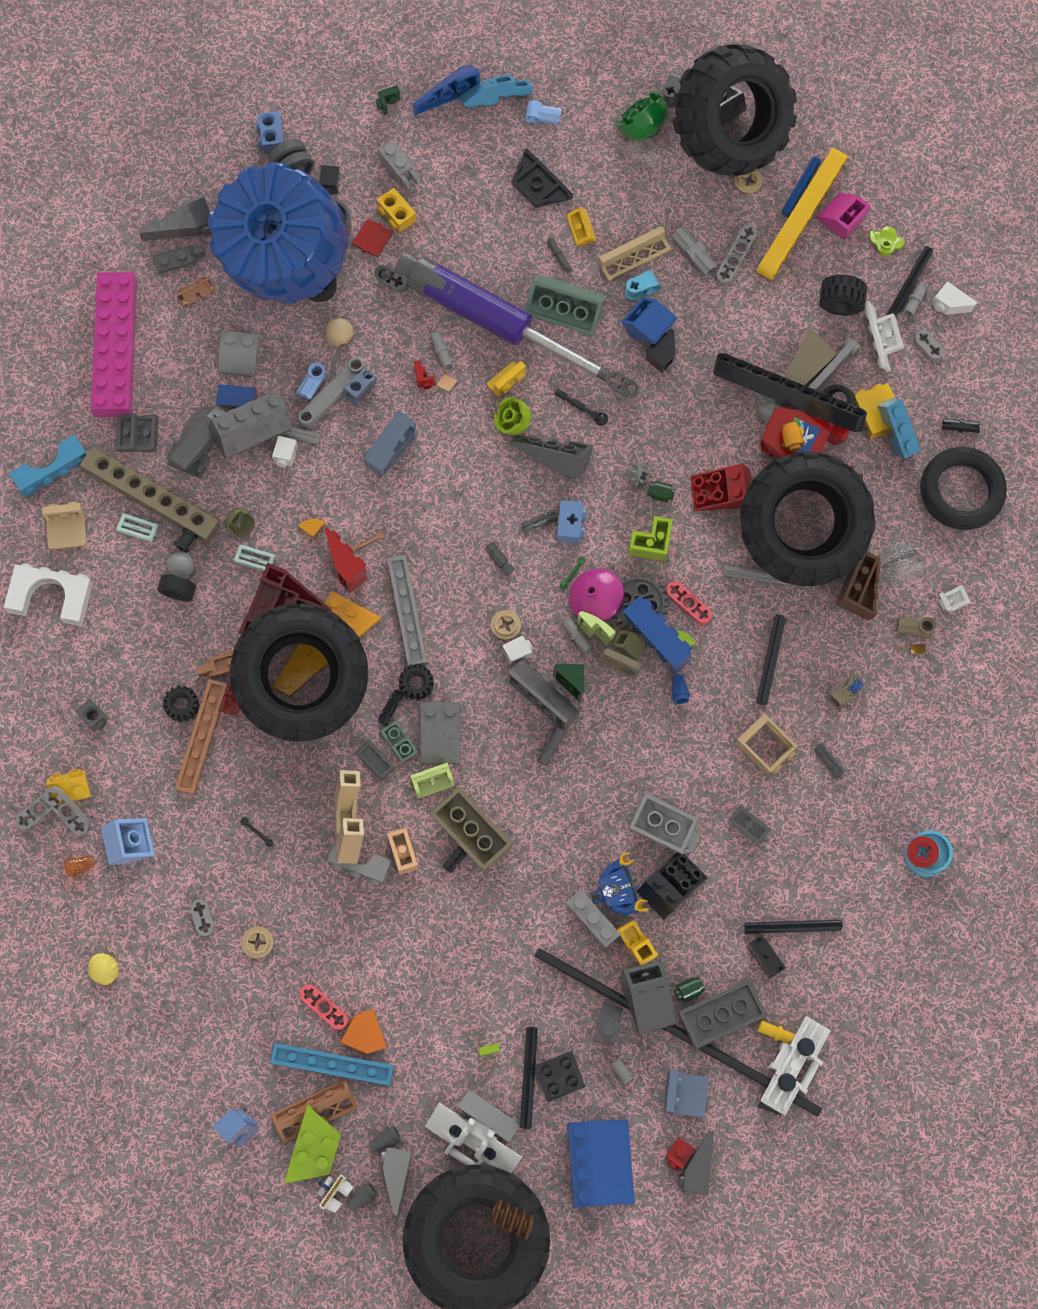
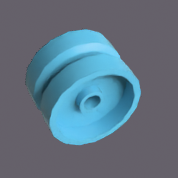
[905,831,953,877]

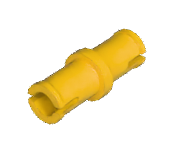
[757,1020,796,1045]

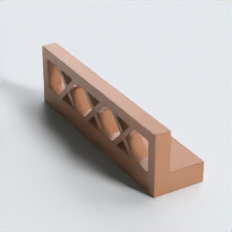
[271,1078,358,1144]

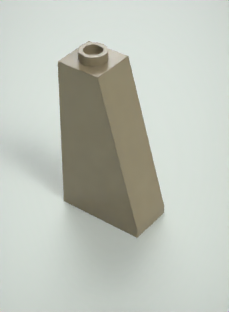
[783,329,838,386]

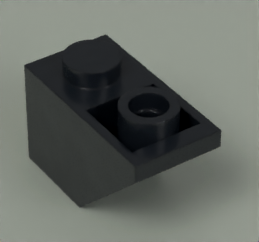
[645,328,676,373]

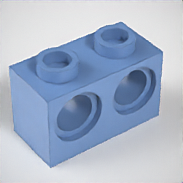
[256,111,284,154]

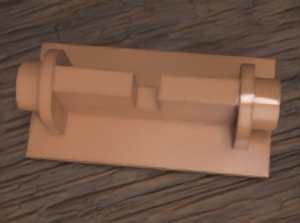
[177,276,215,307]

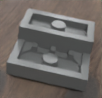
[116,413,159,452]

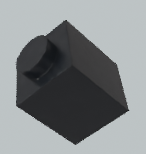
[319,165,340,195]

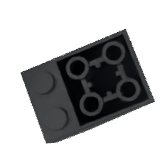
[636,853,708,920]

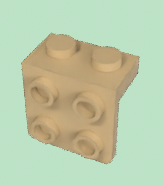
[42,502,87,550]

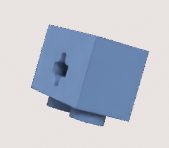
[557,500,586,544]

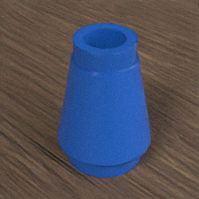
[671,674,690,704]

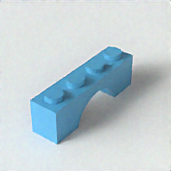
[9,435,87,497]

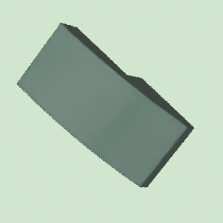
[380,720,418,763]

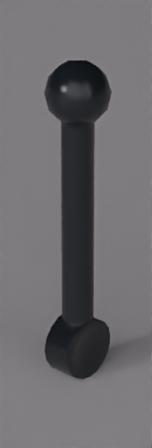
[240,818,273,847]

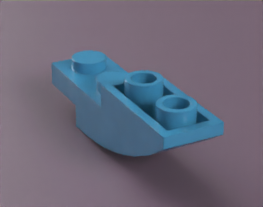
[460,75,533,108]

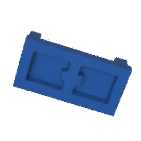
[216,384,257,407]

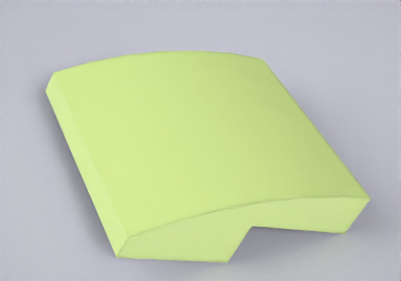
[577,611,616,647]

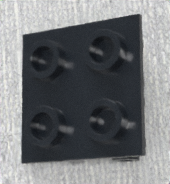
[535,1051,585,1102]

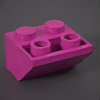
[817,193,871,240]

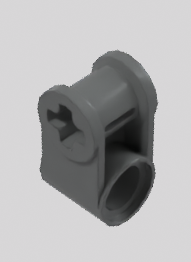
[662,72,682,107]

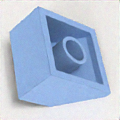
[101,818,155,865]

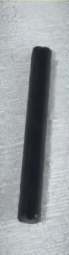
[886,246,933,317]
[756,615,786,705]
[744,920,843,934]
[520,1027,538,1129]

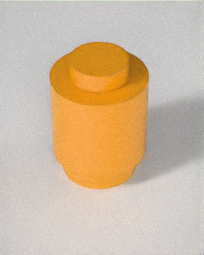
[782,422,804,452]

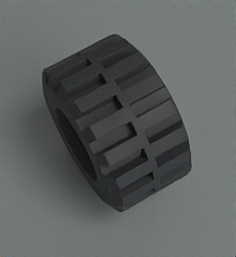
[819,275,867,316]

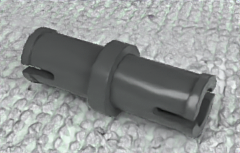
[537,727,566,766]

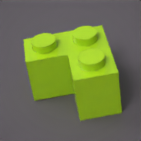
[628,516,673,562]

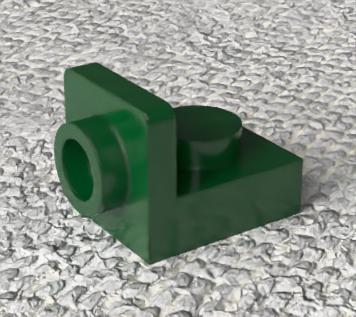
[376,85,400,115]

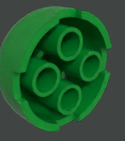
[615,91,668,141]

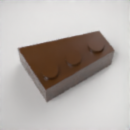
[836,551,881,621]

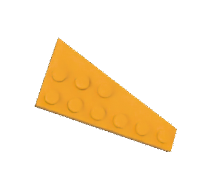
[273,591,381,697]

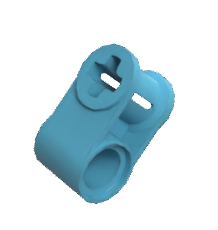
[625,270,661,301]

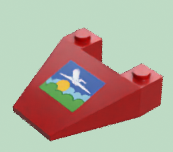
[761,407,850,493]

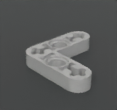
[15,786,90,835]

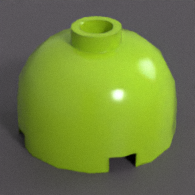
[494,397,531,435]

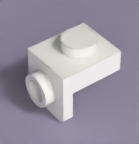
[939,585,971,613]

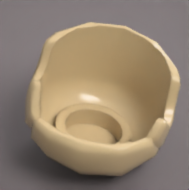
[324,318,354,347]

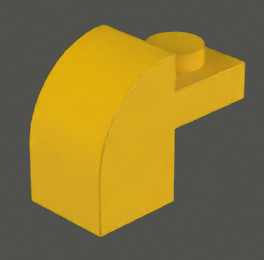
[616,919,658,966]

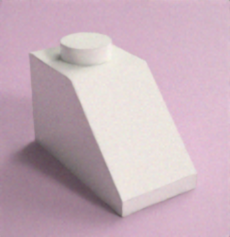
[932,281,977,315]

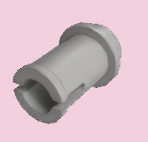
[610,1058,634,1086]

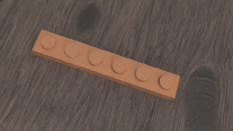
[175,679,228,795]

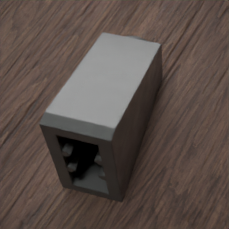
[593,1003,623,1047]

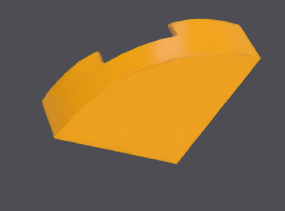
[298,519,325,539]

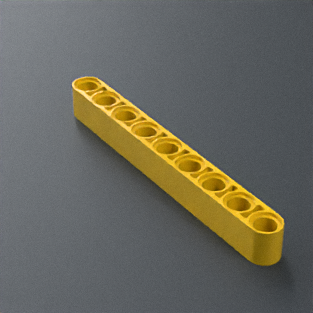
[756,148,848,281]

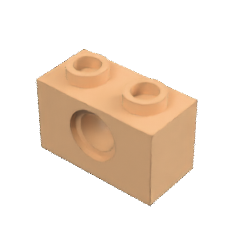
[387,828,418,875]

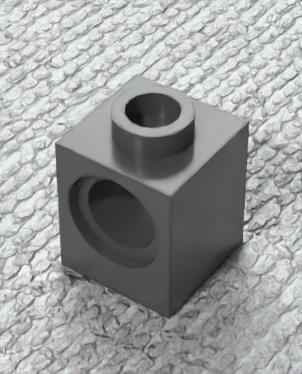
[75,698,109,732]

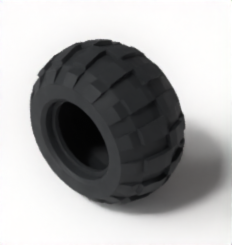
[672,44,797,176]
[740,452,876,586]
[230,604,368,742]
[403,1164,550,1309]

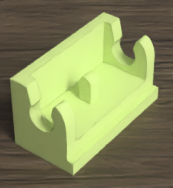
[410,763,455,799]

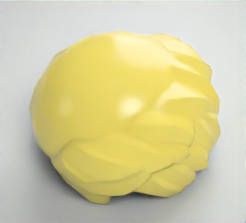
[88,953,119,985]

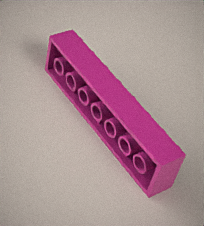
[91,272,137,417]

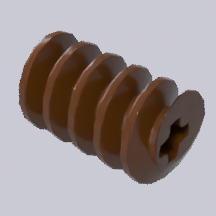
[487,1199,535,1242]

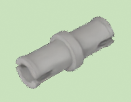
[903,282,928,318]
[429,331,454,369]
[561,617,593,655]

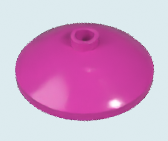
[569,568,624,622]

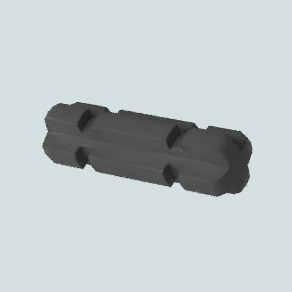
[521,510,557,533]
[485,542,514,576]
[814,743,845,778]

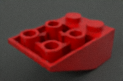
[690,463,752,511]
[325,527,367,593]

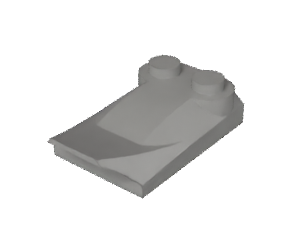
[628,793,702,854]

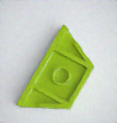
[284,1105,341,1183]

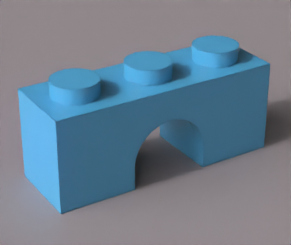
[877,398,921,458]

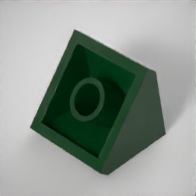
[553,664,584,703]

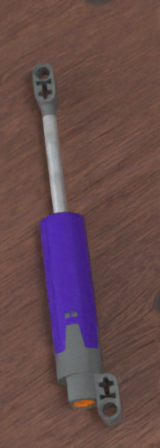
[374,253,639,399]

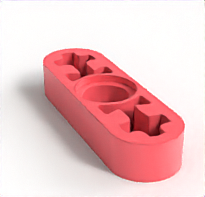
[666,581,712,625]
[300,985,348,1030]

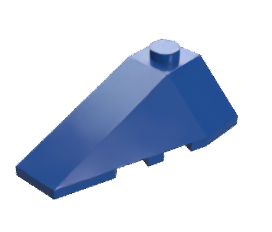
[413,65,480,115]

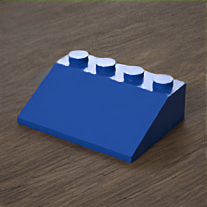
[567,1119,635,1208]

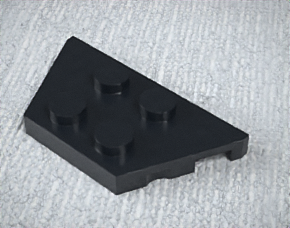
[511,148,573,208]

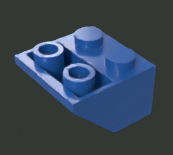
[621,297,677,344]

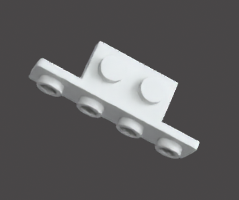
[864,301,904,372]

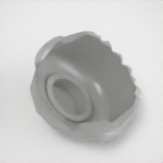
[166,551,195,580]

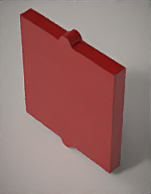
[352,218,393,257]

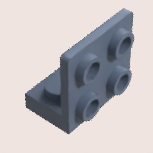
[664,1070,709,1118]

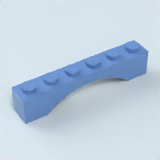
[213,1108,259,1148]

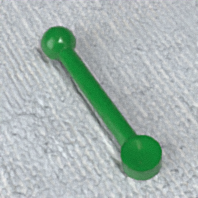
[560,557,586,589]

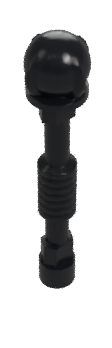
[555,389,608,426]

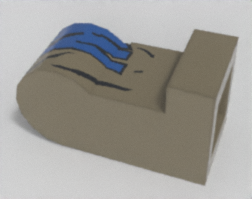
[827,674,865,710]

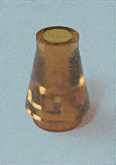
[63,855,94,877]

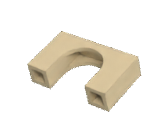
[334,770,364,864]

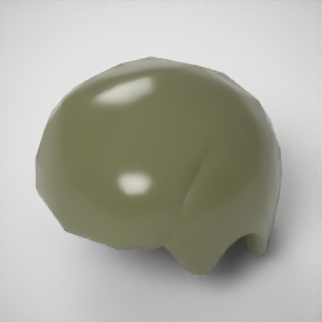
[224,507,255,538]

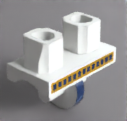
[317,1174,353,1213]

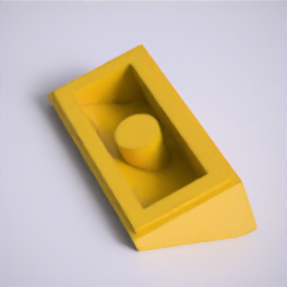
[566,207,597,246]

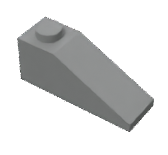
[380,1147,412,1215]

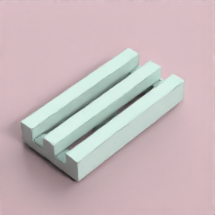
[116,513,159,543]
[234,544,276,572]

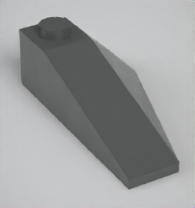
[510,435,593,479]

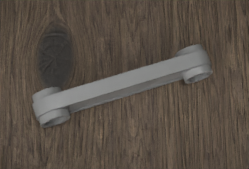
[809,337,861,390]
[298,358,365,428]

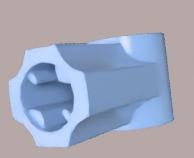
[525,100,562,125]
[296,363,327,401]

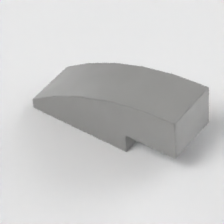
[458,1090,520,1143]

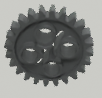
[611,573,669,635]

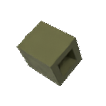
[611,630,646,660]

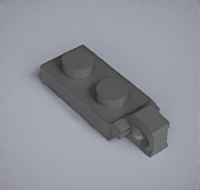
[153,245,205,274]

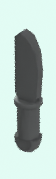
[547,237,572,273]

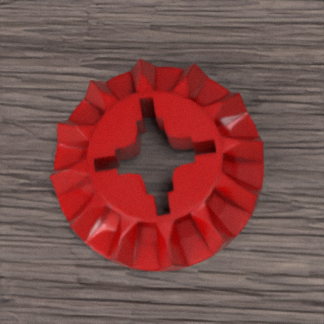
[907,836,939,868]

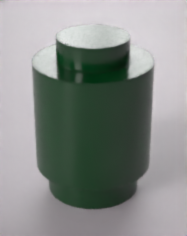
[647,481,676,503]
[674,976,705,1003]

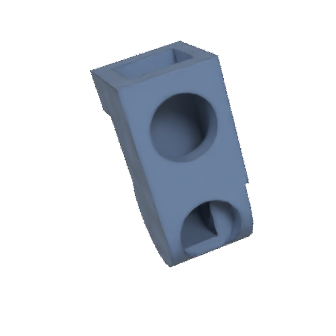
[343,369,377,406]

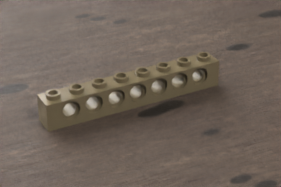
[80,447,221,545]

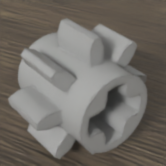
[626,462,649,486]

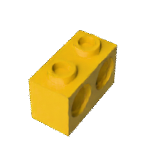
[377,188,416,233]

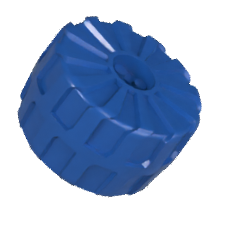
[208,162,349,304]

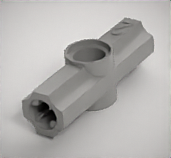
[671,227,717,277]

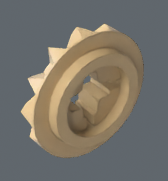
[734,169,763,195]
[491,610,521,640]
[241,926,274,959]

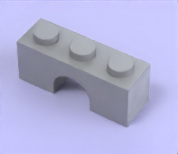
[327,841,392,886]
[565,890,621,950]

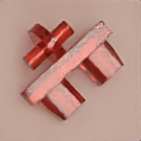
[218,678,240,717]

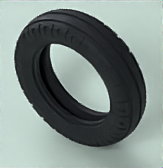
[920,447,1007,530]

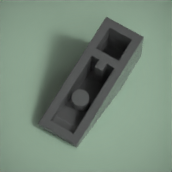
[679,1131,714,1195]

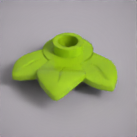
[869,226,905,256]

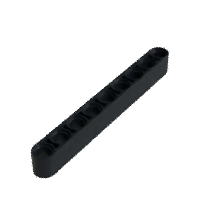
[713,353,867,432]

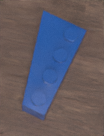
[623,596,692,674]

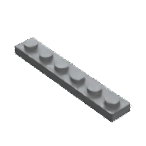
[387,555,427,667]

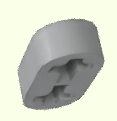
[914,330,944,362]
[190,899,215,937]

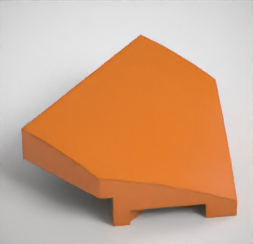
[339,1009,387,1055]

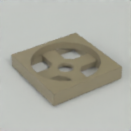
[601,648,641,680]

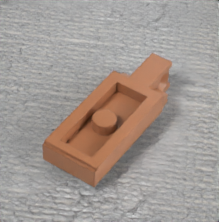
[197,651,233,678]

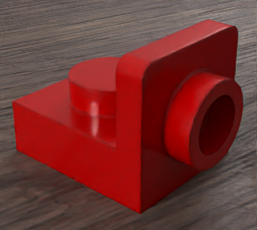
[414,360,436,390]
[664,1137,695,1170]

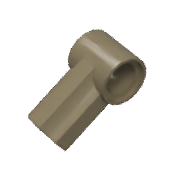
[896,616,936,639]

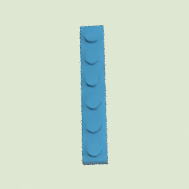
[270,1043,394,1086]

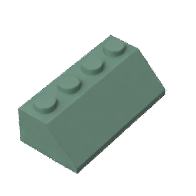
[525,274,606,336]

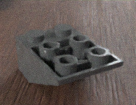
[619,960,676,1034]

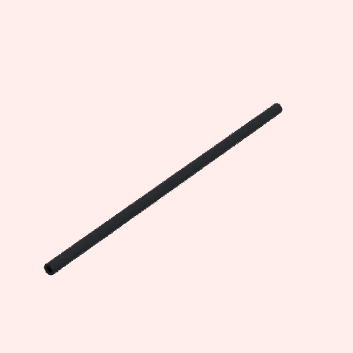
[534,948,822,1117]

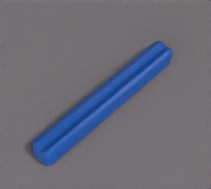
[781,156,821,217]

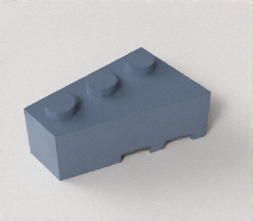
[364,410,417,477]

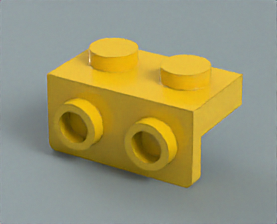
[487,361,526,398]
[46,769,91,805]

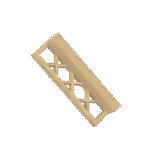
[598,226,671,282]

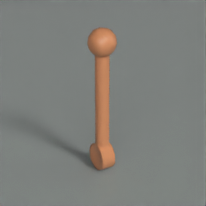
[350,531,384,554]

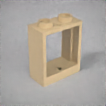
[735,713,798,776]

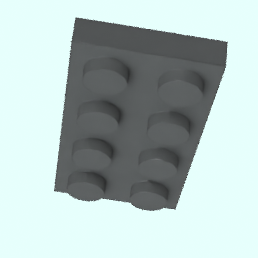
[677,980,767,1050]

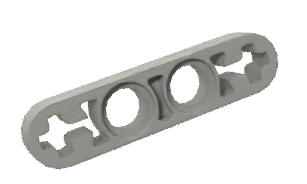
[716,224,757,286]

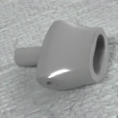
[757,394,783,424]

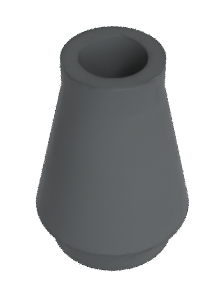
[369,1125,401,1153]
[346,1182,378,1212]

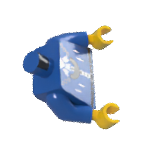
[590,852,649,915]

